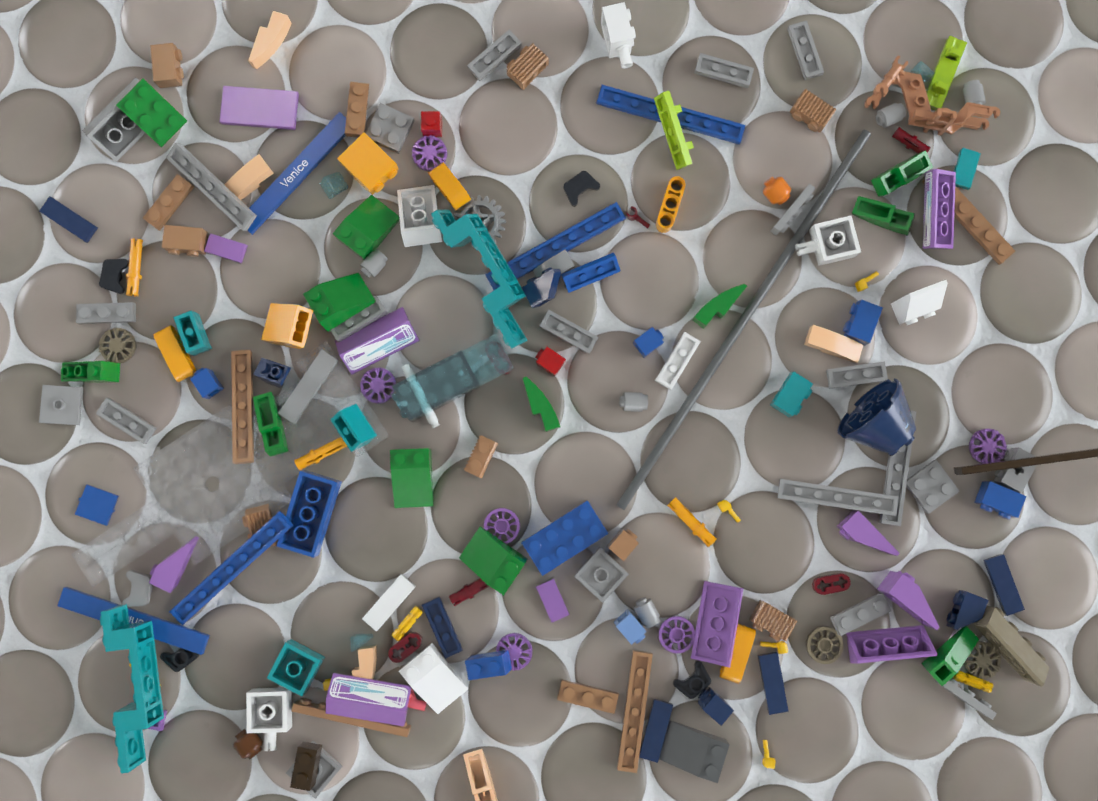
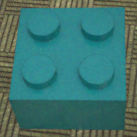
[267,639,325,696]

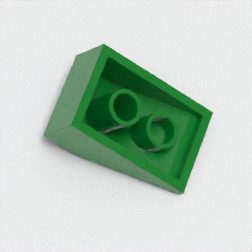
[333,195,400,260]
[303,272,376,332]
[390,448,433,508]
[459,526,528,596]

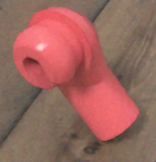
[408,688,427,711]

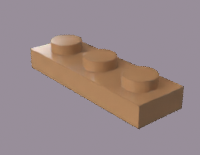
[345,82,369,138]
[143,174,194,231]
[557,680,619,714]

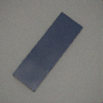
[39,196,98,243]
[983,554,1025,616]
[422,596,463,659]
[758,652,789,715]
[639,699,673,763]

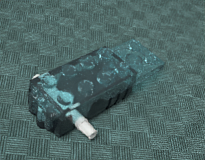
[391,334,514,428]

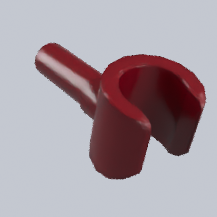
[626,206,650,229]

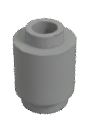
[963,80,986,105]
[876,103,906,128]
[360,249,388,278]
[619,392,648,412]
[634,597,660,628]

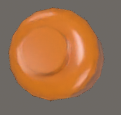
[763,176,791,205]

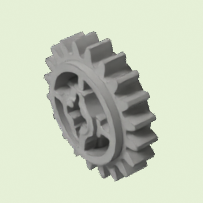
[454,195,506,248]

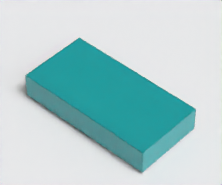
[954,148,981,190]

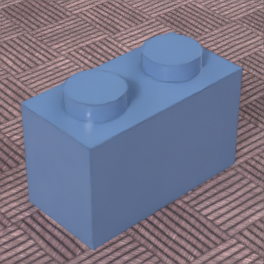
[614,609,647,645]

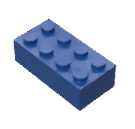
[277,470,342,558]
[521,500,608,576]

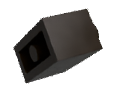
[290,741,322,791]

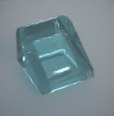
[910,61,934,82]
[320,172,348,199]
[350,633,373,652]

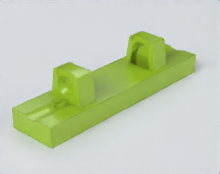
[926,36,967,111]
[654,91,694,170]

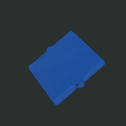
[75,484,119,526]

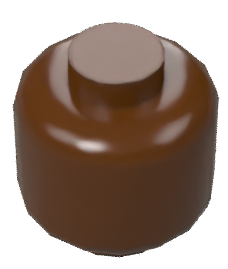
[233,729,263,760]

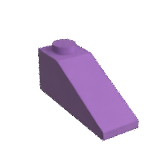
[837,510,900,556]
[149,536,199,593]

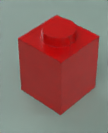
[421,111,442,137]
[535,346,566,377]

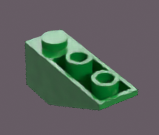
[61,361,120,383]
[921,626,979,686]

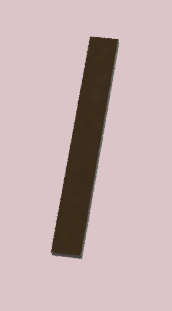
[954,448,1098,475]

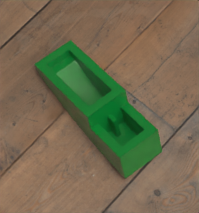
[871,150,933,197]
[852,196,915,236]
[692,284,747,329]
[523,377,560,432]
[253,392,289,457]

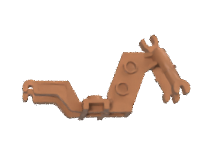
[864,55,1000,136]

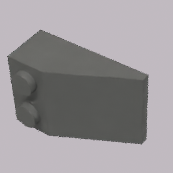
[659,720,730,783]

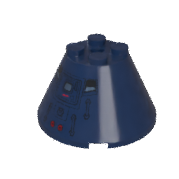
[837,378,916,456]

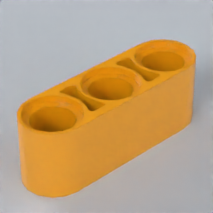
[428,162,471,210]
[656,176,685,233]
[153,325,196,382]
[719,624,756,684]

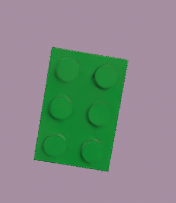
[116,78,187,148]

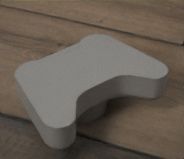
[122,570,153,607]

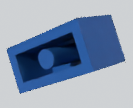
[843,299,883,346]
[974,481,1027,520]
[465,650,512,680]

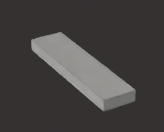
[278,349,339,424]

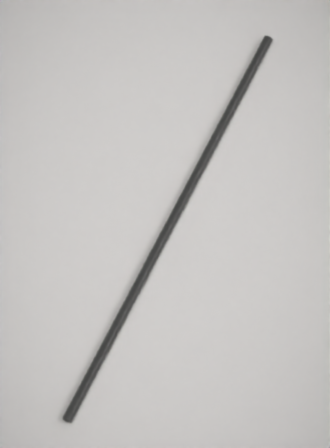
[617,130,871,510]

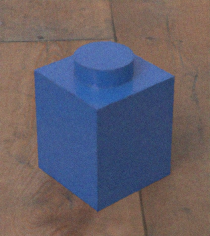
[633,327,664,358]
[190,368,224,399]

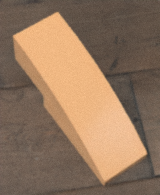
[248,11,292,69]
[225,154,274,200]
[804,325,863,363]
[352,645,377,680]
[463,749,498,801]

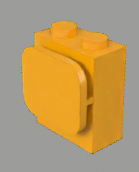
[337,132,399,195]
[261,303,313,349]

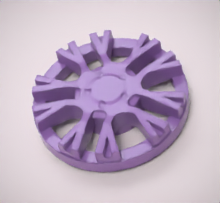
[412,135,447,171]
[360,368,396,403]
[969,428,1007,464]
[484,508,520,544]
[659,616,695,654]
[496,633,533,671]

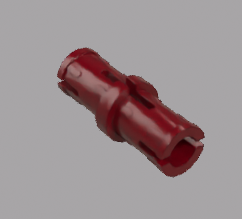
[892,127,931,153]
[449,578,489,606]

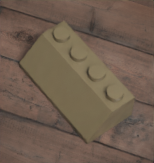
[972,606,1050,687]

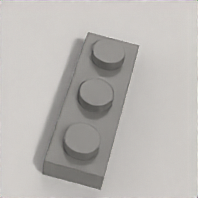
[787,20,824,80]
[467,29,522,81]
[694,53,754,88]
[770,184,815,236]
[331,296,387,343]
[76,302,136,324]
[539,310,599,354]
[826,361,888,389]
[96,397,157,444]
[830,593,891,636]
[936,678,997,720]

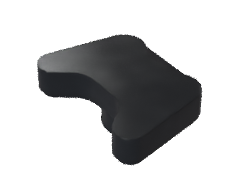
[563,171,600,207]
[99,259,129,294]
[160,648,200,672]
[673,660,711,699]

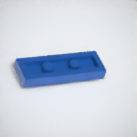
[561,252,621,293]

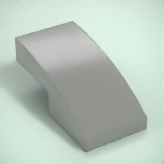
[533,250,575,278]

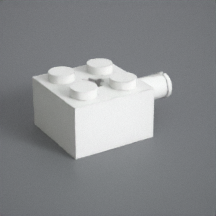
[601,2,636,69]
[795,216,861,266]
[246,687,292,751]

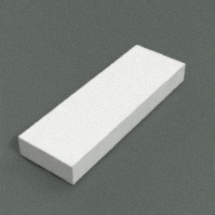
[655,332,701,390]
[362,574,416,632]

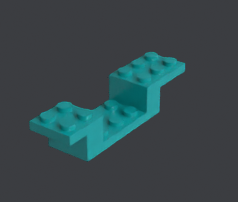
[431,210,528,349]
[100,604,164,774]

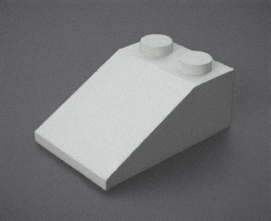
[397,185,442,247]
[891,280,948,326]
[399,643,469,714]

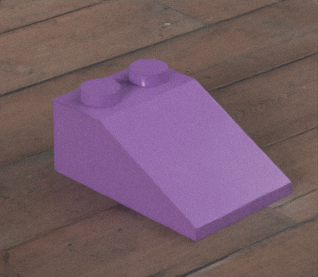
[877,571,939,630]

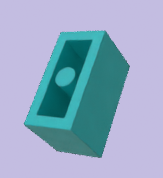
[173,310,212,356]
[770,371,813,417]
[330,404,377,452]

